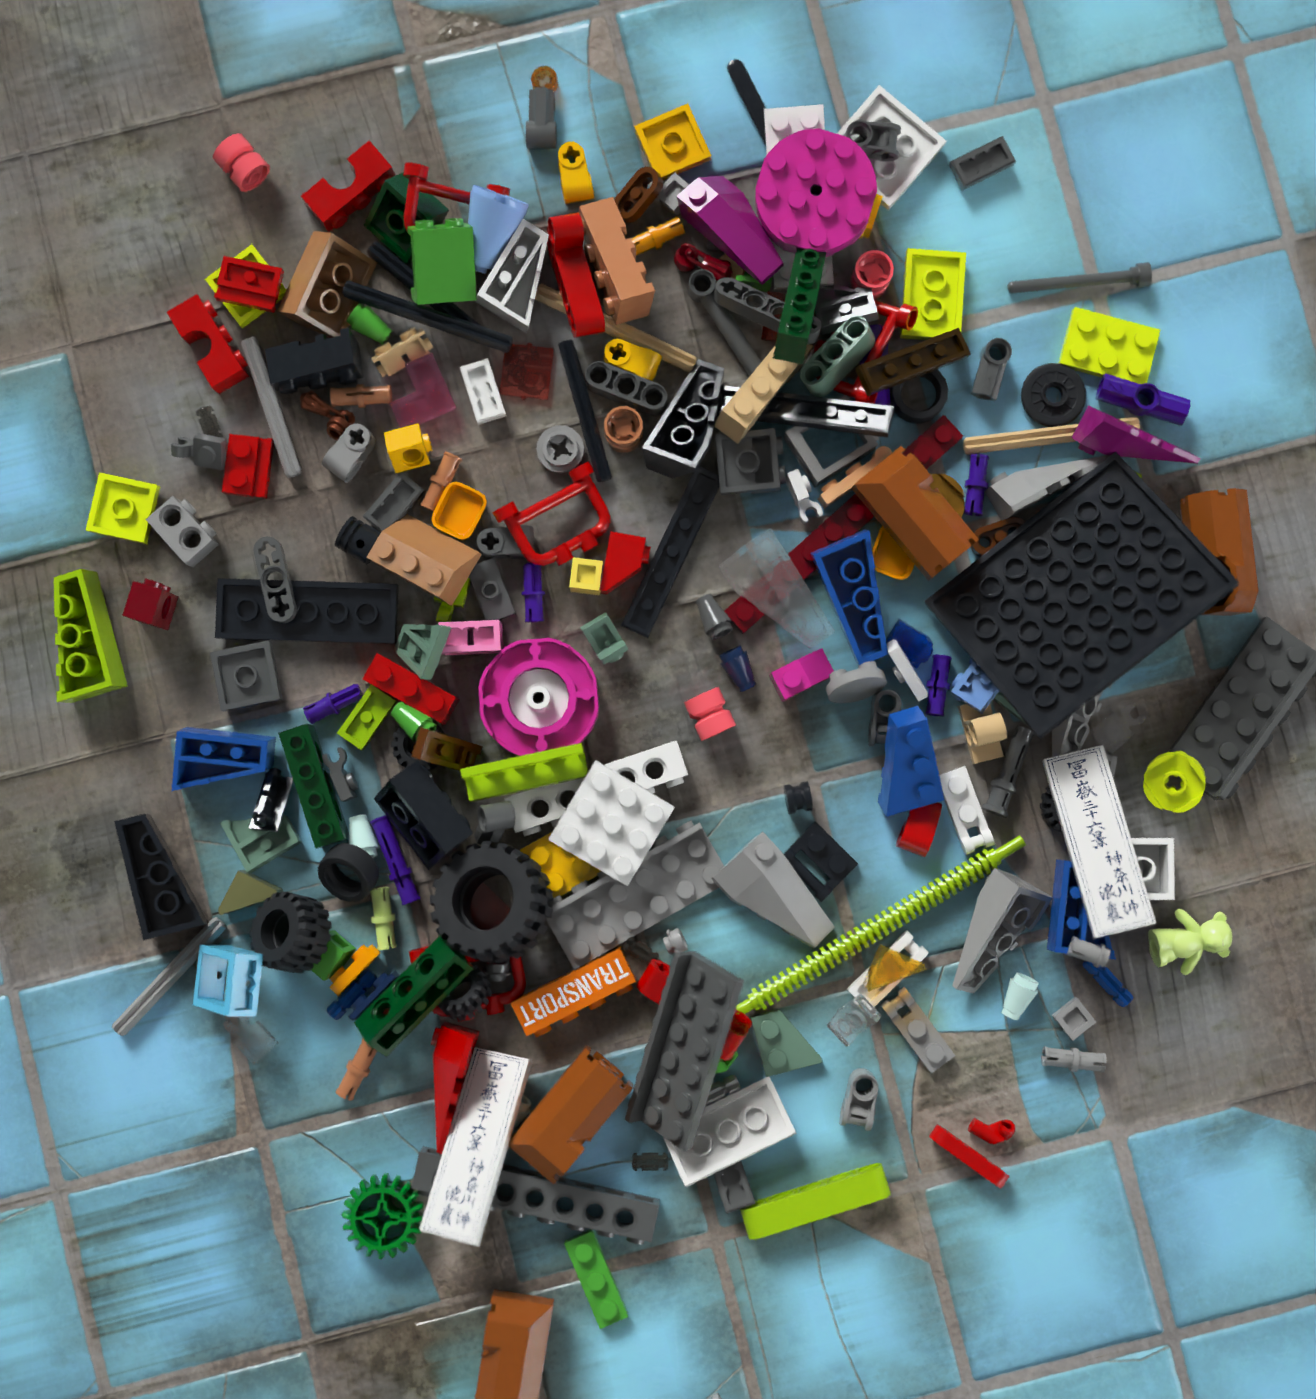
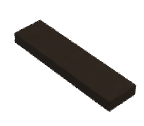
[855,328,971,396]

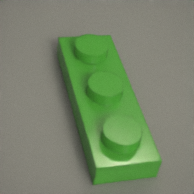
[564,1229,628,1329]

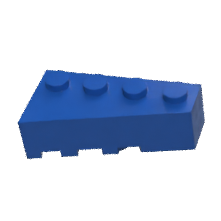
[810,529,888,666]

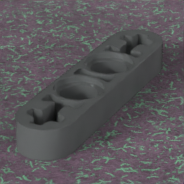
[714,278,822,344]

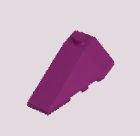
[677,176,784,285]
[1072,405,1201,464]

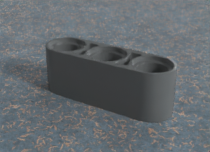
[585,361,667,416]

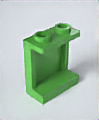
[407,218,477,305]

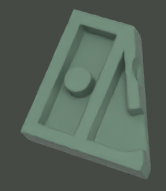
[394,624,451,680]

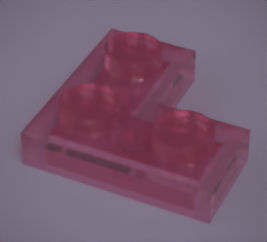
[389,353,457,428]

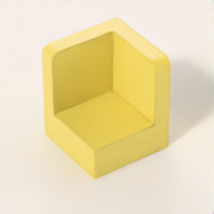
[569,557,603,595]

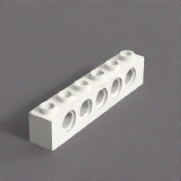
[504,740,688,836]

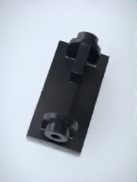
[249,768,294,832]

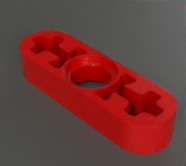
[929,1124,1010,1189]

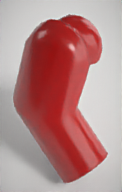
[968,1118,1016,1145]

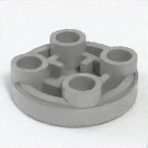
[826,661,887,703]

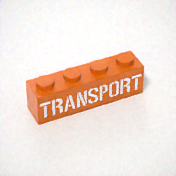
[510,946,637,1038]

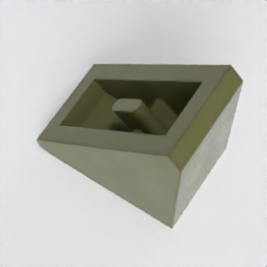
[218,870,283,915]

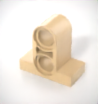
[958,704,1007,764]

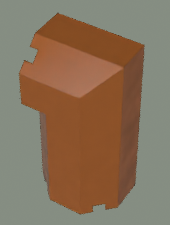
[851,446,979,581]
[1180,488,1259,616]
[508,1045,634,1184]
[475,1289,554,1399]

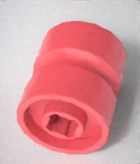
[213,133,270,192]
[850,250,894,299]
[684,687,736,741]

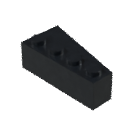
[114,814,208,941]

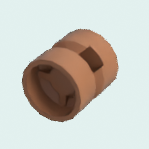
[604,406,643,453]

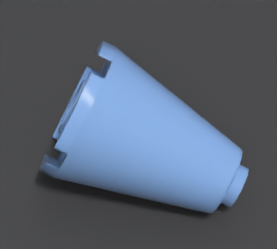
[468,185,529,274]

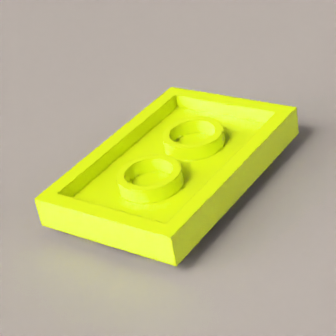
[900,248,966,340]
[1058,307,1160,384]

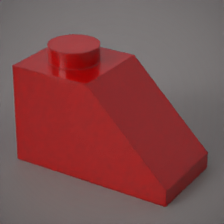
[600,531,651,595]

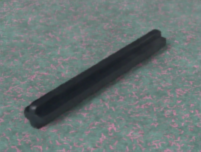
[367,242,481,344]
[558,340,612,482]

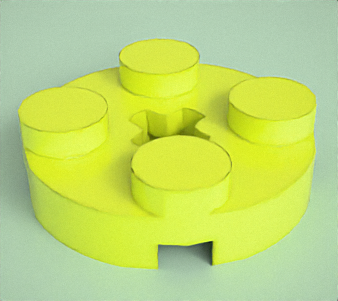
[1143,751,1206,813]

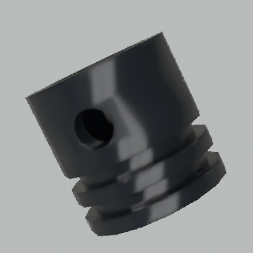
[335,516,381,565]

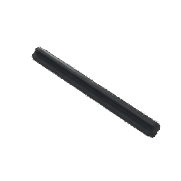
[342,280,513,353]

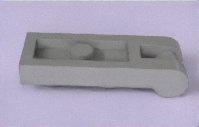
[880,987,956,1074]

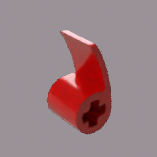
[896,802,942,857]

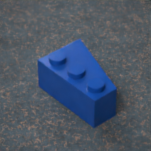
[878,706,944,817]
[172,727,276,791]
[1047,859,1116,960]

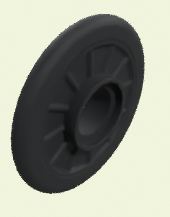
[1021,363,1086,427]

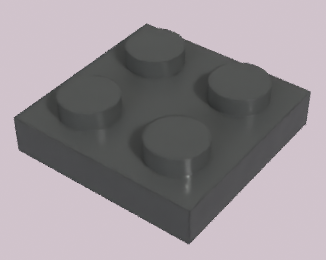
[210,640,282,712]

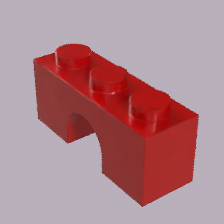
[301,140,396,232]
[167,294,249,394]
[362,653,460,725]

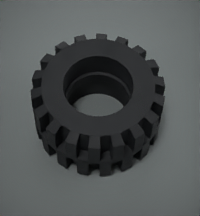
[250,892,331,973]

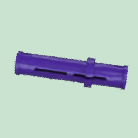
[370,815,421,906]

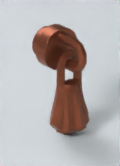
[300,390,355,441]

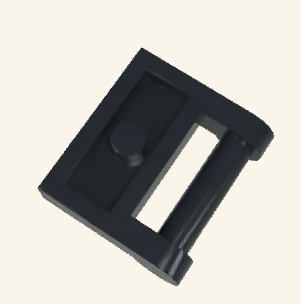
[783,821,858,902]

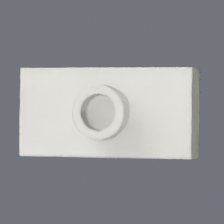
[460,358,506,425]
[886,639,928,702]

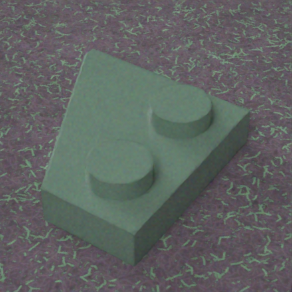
[220,815,302,874]
[750,1009,823,1077]

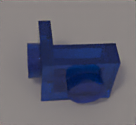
[886,619,933,669]

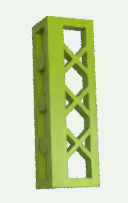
[460,743,588,802]

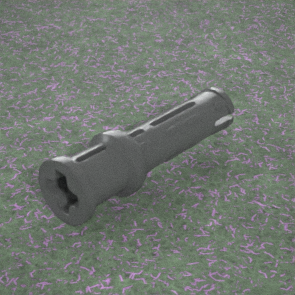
[981,726,1034,818]

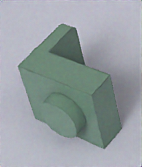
[580,612,628,665]

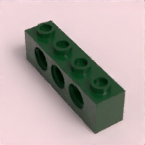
[773,247,826,364]
[278,724,349,849]
[354,936,474,1057]

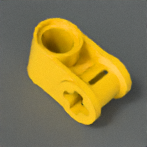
[558,142,594,204]
[603,338,662,381]

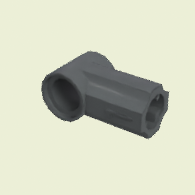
[526,87,557,149]
[971,338,1012,401]
[474,801,515,845]

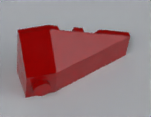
[431,1021,480,1154]

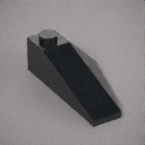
[642,359,725,479]

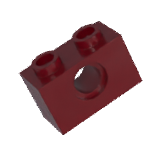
[122,578,179,630]

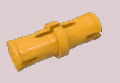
[632,216,685,256]

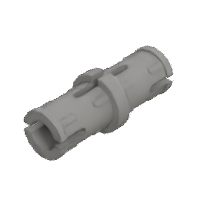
[1041,1046,1107,1073]

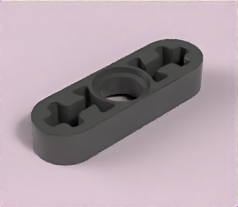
[253,536,297,623]

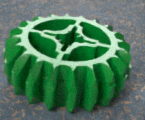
[342,1173,424,1259]

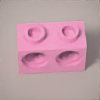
[439,620,503,656]

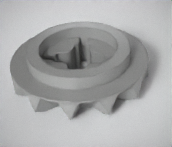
[536,425,584,473]

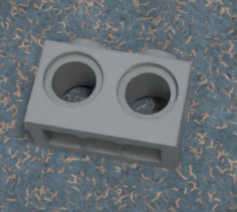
[145,496,219,568]

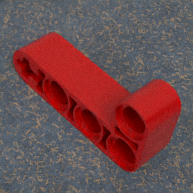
[547,212,605,338]
[636,959,752,1061]

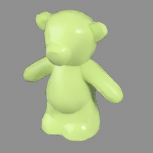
[1148,909,1232,975]

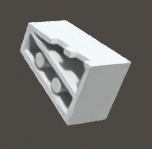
[476,219,549,333]

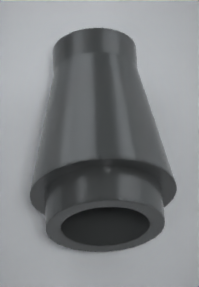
[696,594,733,640]

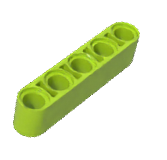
[740,1163,891,1240]

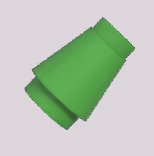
[347,303,393,345]
[391,702,437,742]

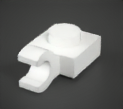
[786,469,823,524]

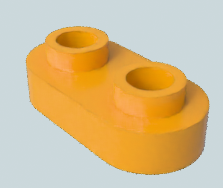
[329,944,381,996]

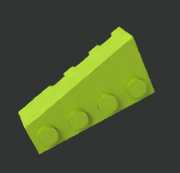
[53,569,128,703]

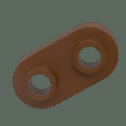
[614,167,663,223]
[971,517,1026,557]

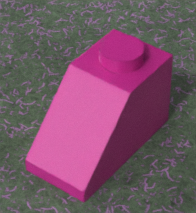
[769,648,834,702]

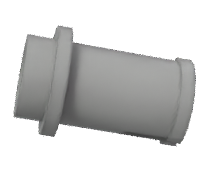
[1067,937,1110,968]

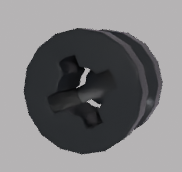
[784,781,813,814]

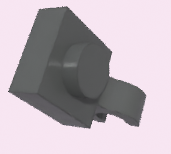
[171,433,227,470]
[322,747,358,802]

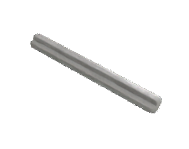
[241,337,302,478]
[112,917,227,1036]

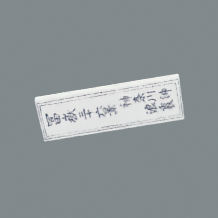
[1042,745,1156,939]
[419,1047,533,1246]

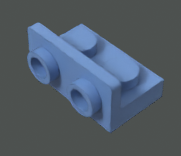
[951,658,999,714]

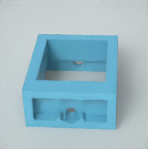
[193,944,263,1017]

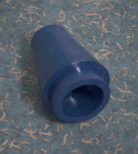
[720,645,756,692]

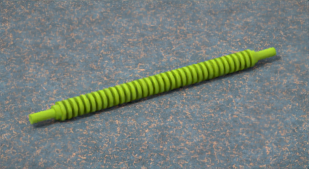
[736,835,1026,1014]

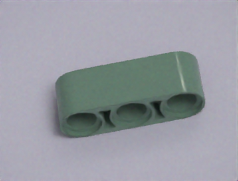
[800,316,875,397]

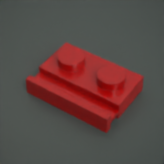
[214,256,284,313]
[222,434,274,499]

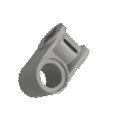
[321,424,376,483]
[839,1068,878,1131]

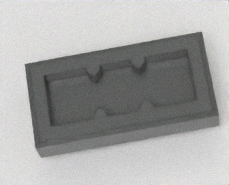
[949,136,1016,190]
[363,472,425,532]
[469,558,516,620]
[714,1161,755,1214]

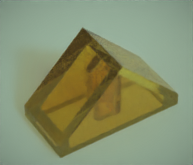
[863,944,926,992]

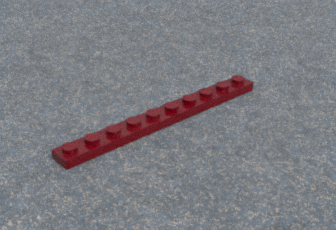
[724,415,964,634]

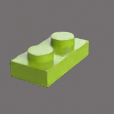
[337,684,397,751]

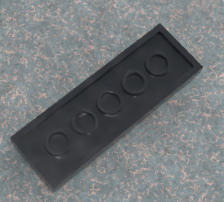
[215,578,399,644]

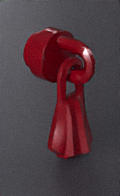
[674,243,733,281]

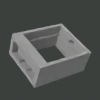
[783,395,878,487]

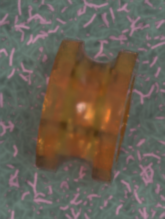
[531,66,558,93]

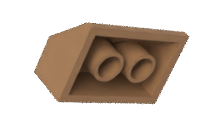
[277,231,377,338]
[367,514,481,606]

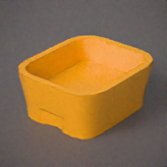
[431,481,487,540]
[872,526,915,580]

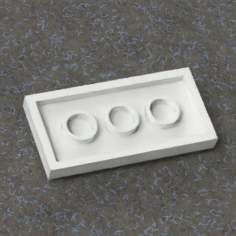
[663,1076,797,1187]

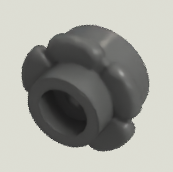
[482,961,512,981]

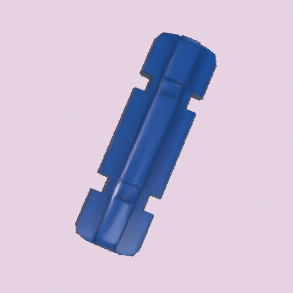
[1082,961,1133,1007]
[326,968,378,1020]

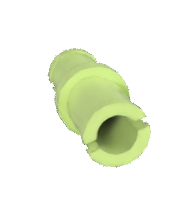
[370,887,397,950]

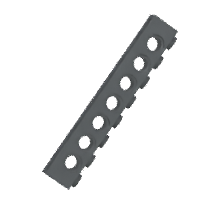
[411,1146,659,1244]

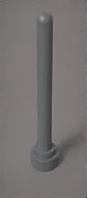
[1007,262,1152,293]

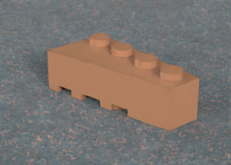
[578,197,655,325]

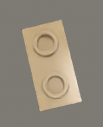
[371,327,434,377]

